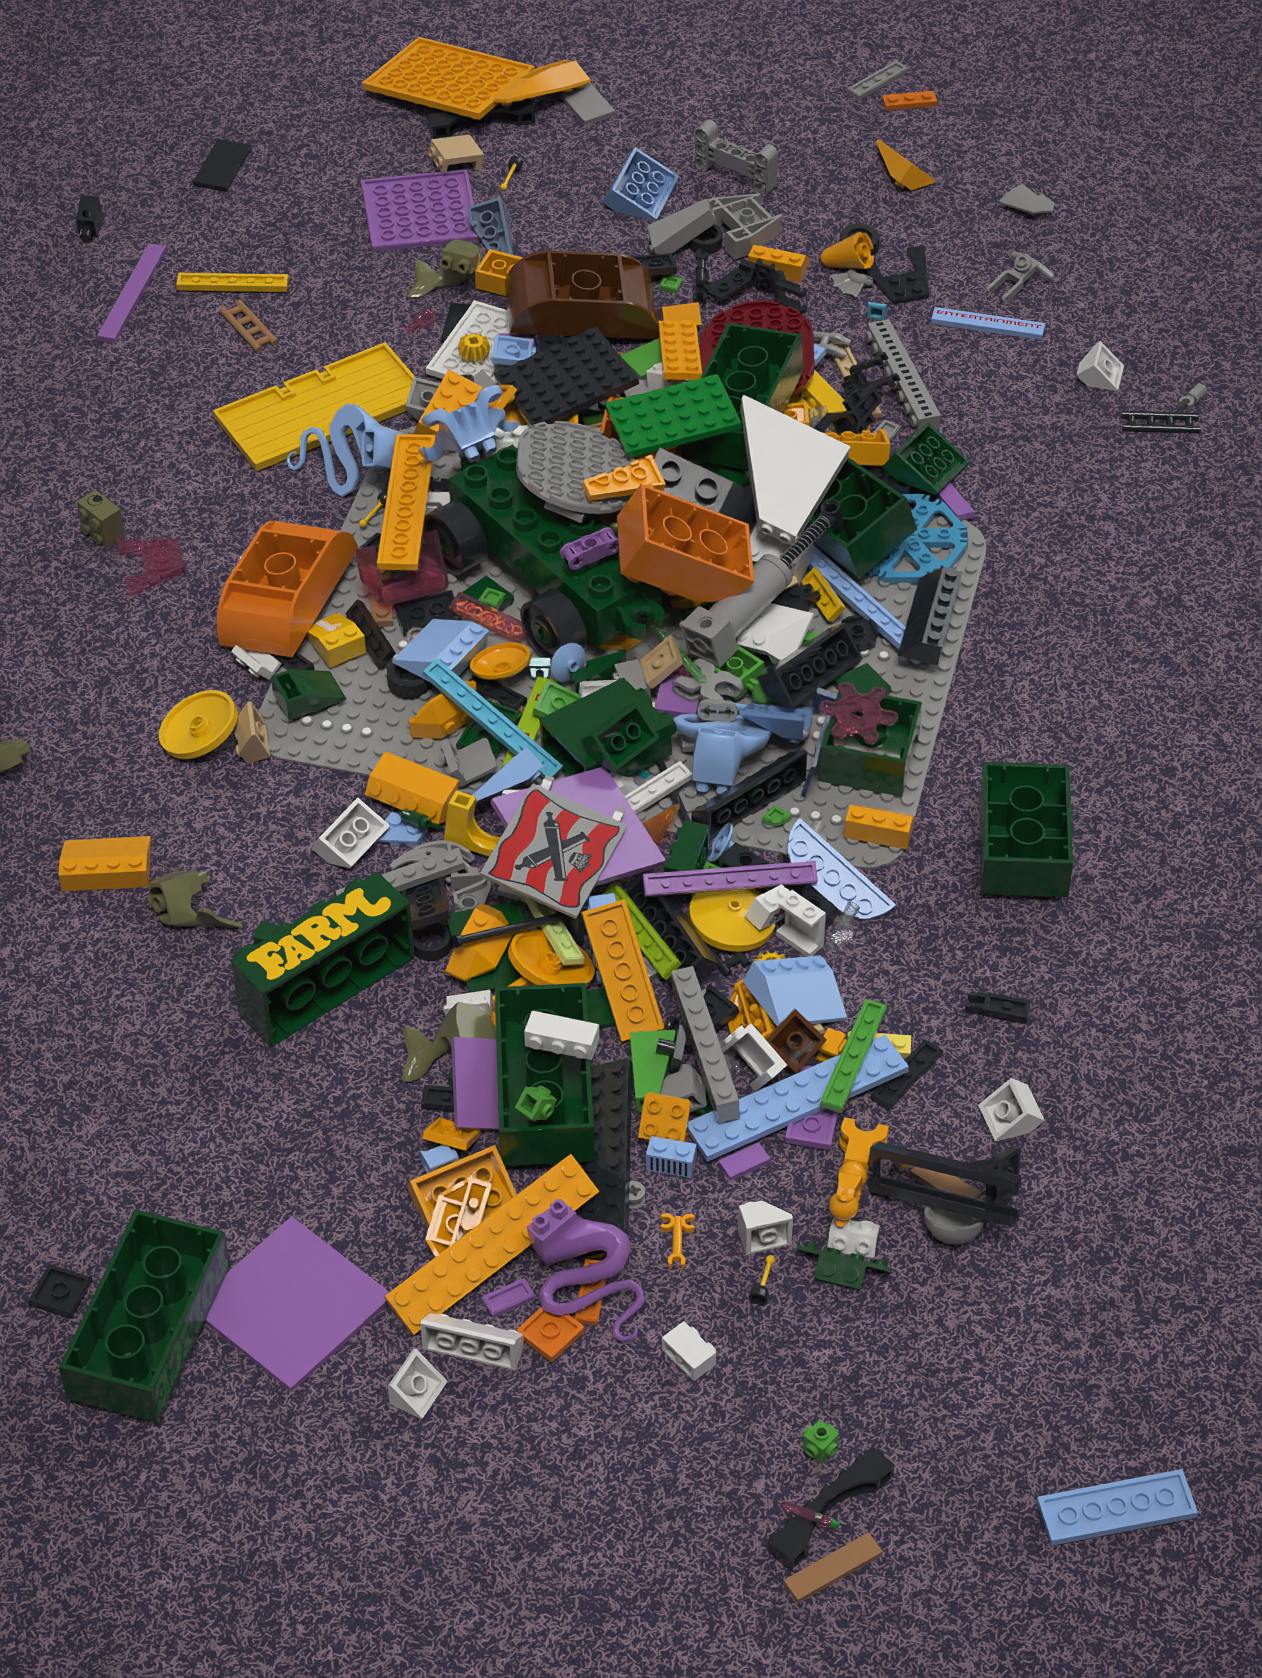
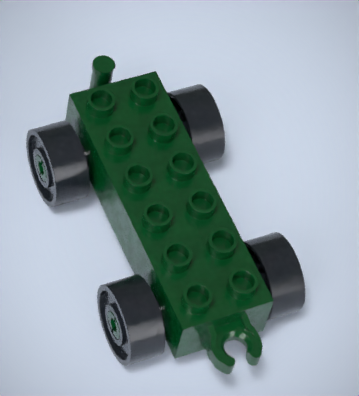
[424,444,680,664]

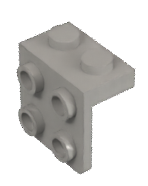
[441,738,497,787]

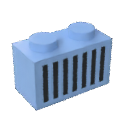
[646,1136,697,1178]

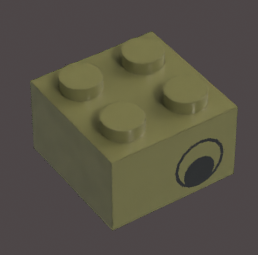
[77,490,125,548]

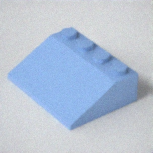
[392,619,490,682]
[743,955,847,1026]

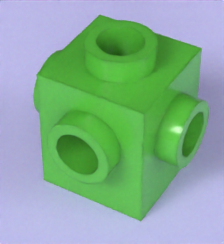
[515,1086,557,1121]
[803,1420,839,1464]

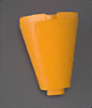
[821,232,874,269]

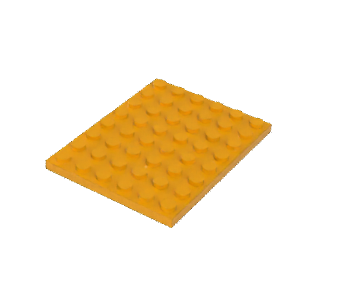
[362,37,535,120]

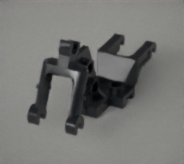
[693,249,807,314]
[813,352,901,436]

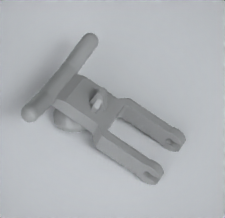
[986,252,1054,304]

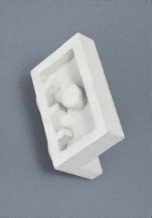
[443,990,492,1016]

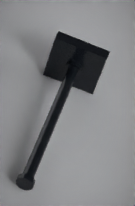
[452,904,588,948]

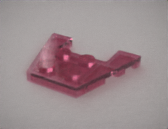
[116,536,185,595]

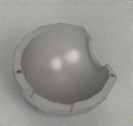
[924,1206,984,1245]

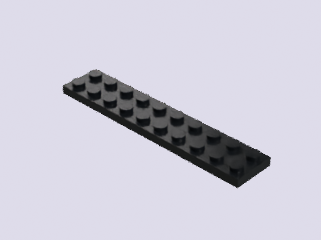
[581,1057,632,1262]

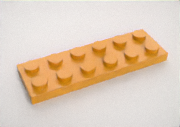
[658,319,702,380]
[581,899,664,1042]

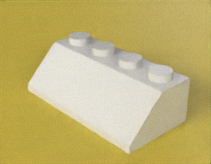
[420,1313,524,1370]

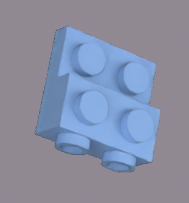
[491,335,536,366]

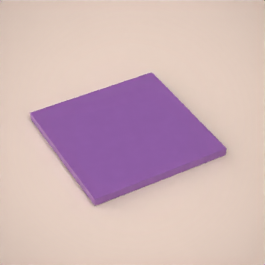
[361,169,481,252]
[491,767,665,886]
[205,1216,389,1392]

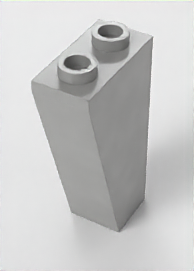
[647,198,717,254]

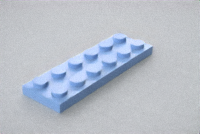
[1037,1469,1198,1546]

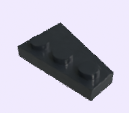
[675,984,740,1052]

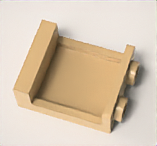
[428,135,484,174]

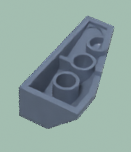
[467,196,514,255]

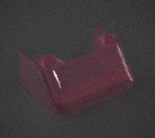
[354,530,449,605]

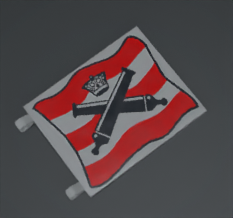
[479,775,627,919]

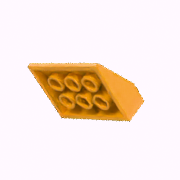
[59,836,151,891]
[406,1145,517,1229]

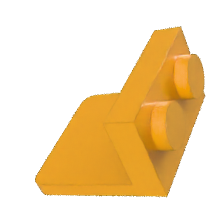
[638,1092,691,1142]

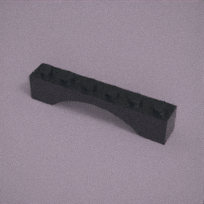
[428,98,535,139]
[768,1446,895,1571]

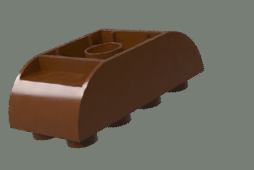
[505,250,659,341]

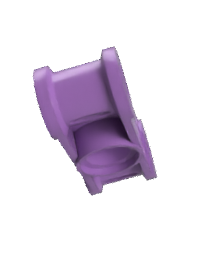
[560,527,619,570]

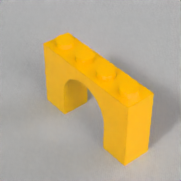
[444,790,501,857]

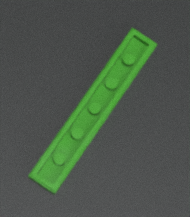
[820,999,887,1113]

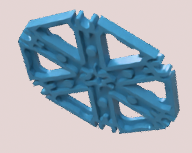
[865,494,968,583]

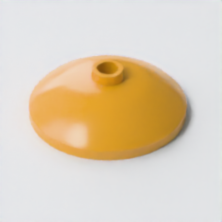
[470,642,531,681]

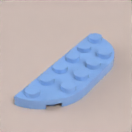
[787,818,896,920]

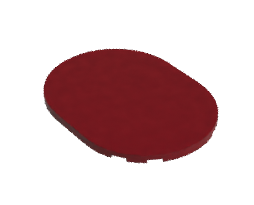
[700,300,815,399]

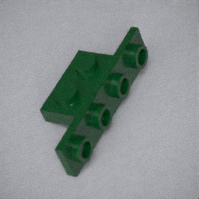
[797,1242,892,1290]

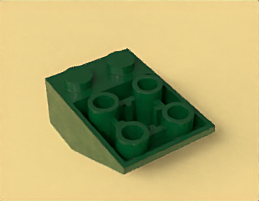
[271,669,346,720]

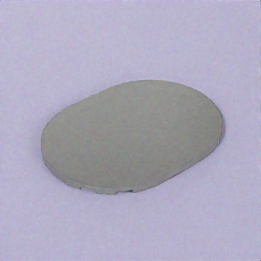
[516,421,635,514]

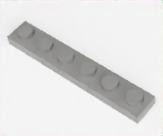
[336,847,466,895]

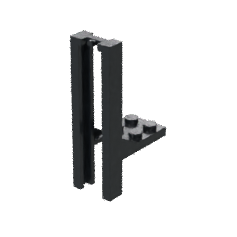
[869,1142,1021,1226]

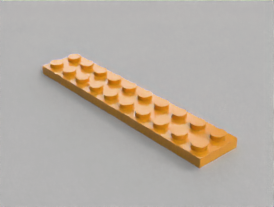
[377,434,436,571]
[384,1154,599,1336]

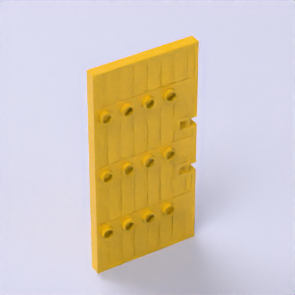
[213,342,415,472]

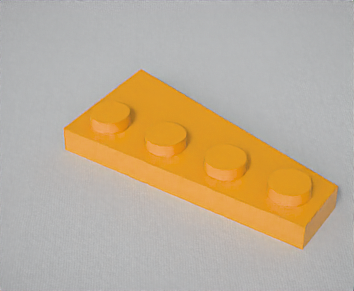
[582,455,666,501]

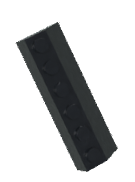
[897,567,963,666]
[757,623,863,709]
[691,750,807,840]
[625,870,719,985]

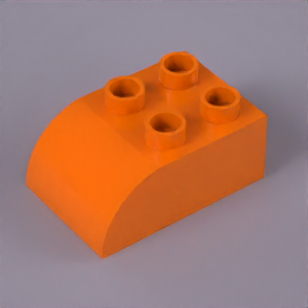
[617,483,754,602]

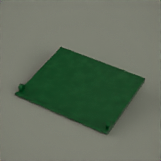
[446,899,531,993]

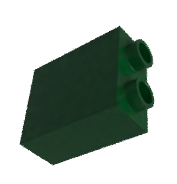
[539,677,676,777]

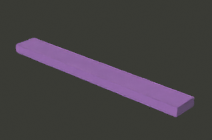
[97,243,167,343]
[642,861,818,897]

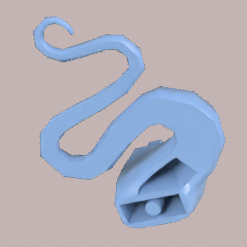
[287,404,406,497]
[673,695,771,794]

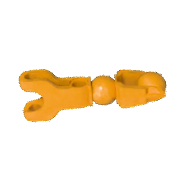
[829,1117,889,1227]

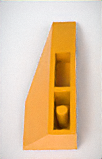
[494,60,591,105]

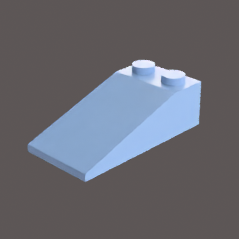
[472,746,544,805]

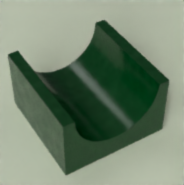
[819,687,922,797]

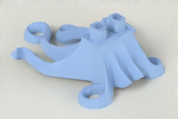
[418,385,520,463]

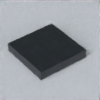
[28,1264,93,1319]

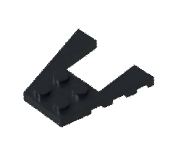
[861,245,929,305]

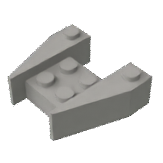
[707,193,782,260]

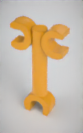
[661,1213,695,1269]

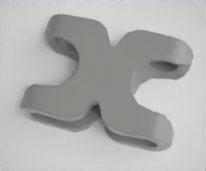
[672,658,744,712]

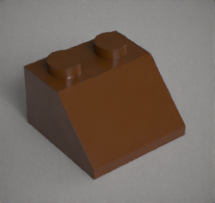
[765,1008,827,1073]

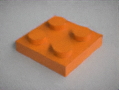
[516,1307,585,1363]

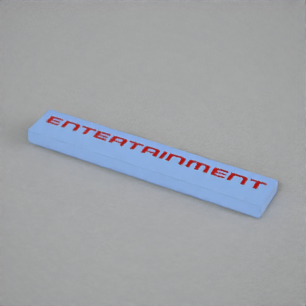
[931,307,1045,340]

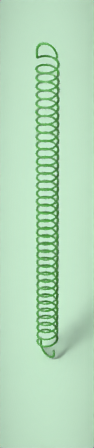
[646,619,708,683]

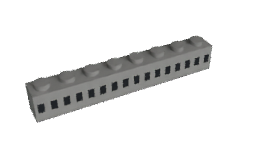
[865,319,941,431]
[671,966,740,1123]

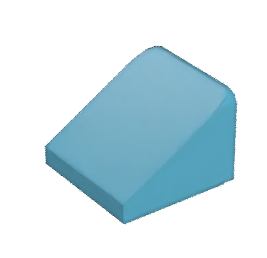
[867,302,888,320]

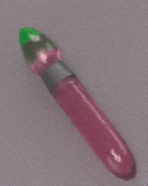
[781,1501,840,1528]

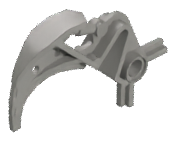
[389,840,491,925]

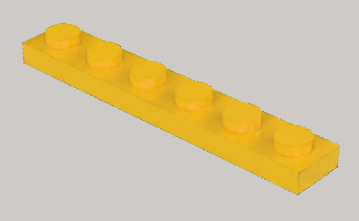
[176,273,289,292]

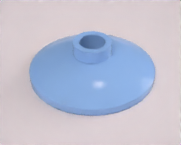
[550,643,585,682]
[708,823,734,862]

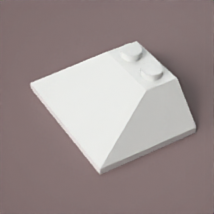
[735,603,814,664]

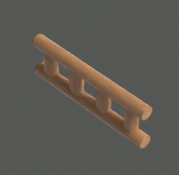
[219,300,279,353]

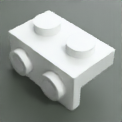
[231,645,281,680]
[827,1218,880,1258]

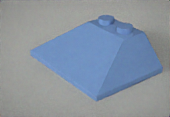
[739,701,815,743]

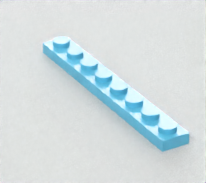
[422,659,563,779]

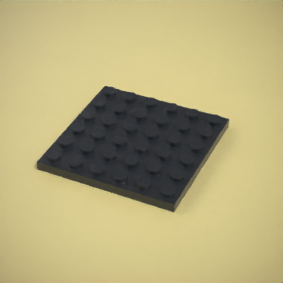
[493,327,639,428]

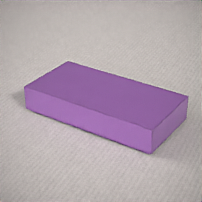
[719,1142,771,1181]
[482,1278,535,1319]

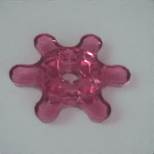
[819,682,898,745]

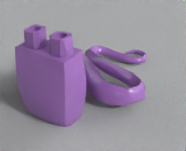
[527,1199,645,1342]

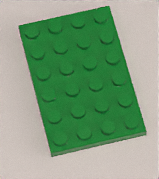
[605,374,742,458]

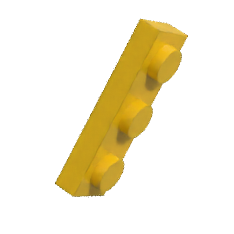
[801,567,846,623]

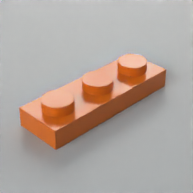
[882,91,937,111]

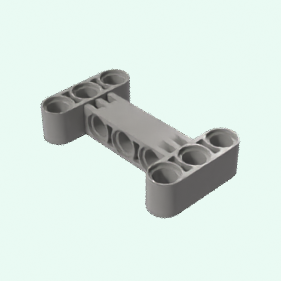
[694,120,778,196]

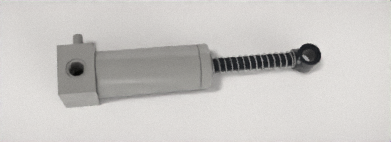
[679,500,844,668]

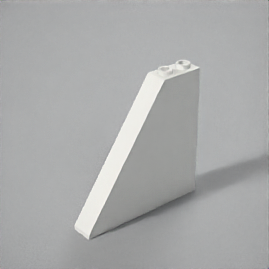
[740,395,850,546]

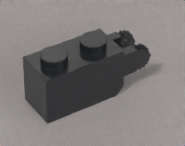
[771,583,822,612]

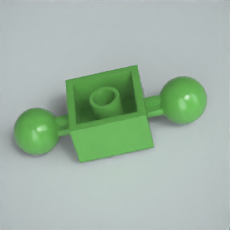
[691,645,776,705]

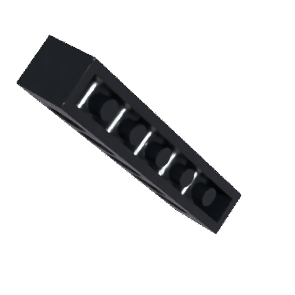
[719,842,837,930]

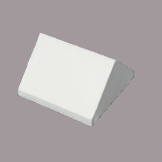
[388,1349,447,1419]

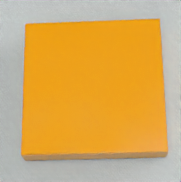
[422,1117,481,1150]

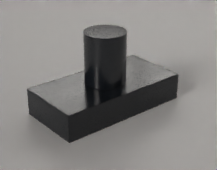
[656,1025,688,1074]

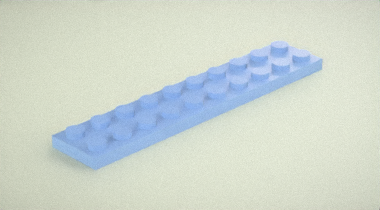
[687,1034,909,1162]

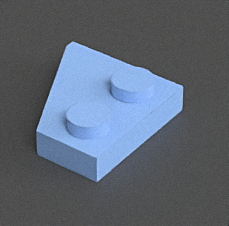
[374,812,429,846]

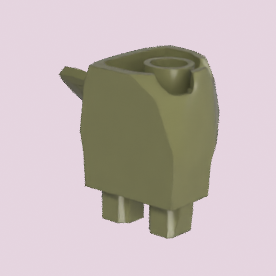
[407,239,482,299]
[0,694,31,772]
[148,870,242,928]
[402,1002,496,1082]

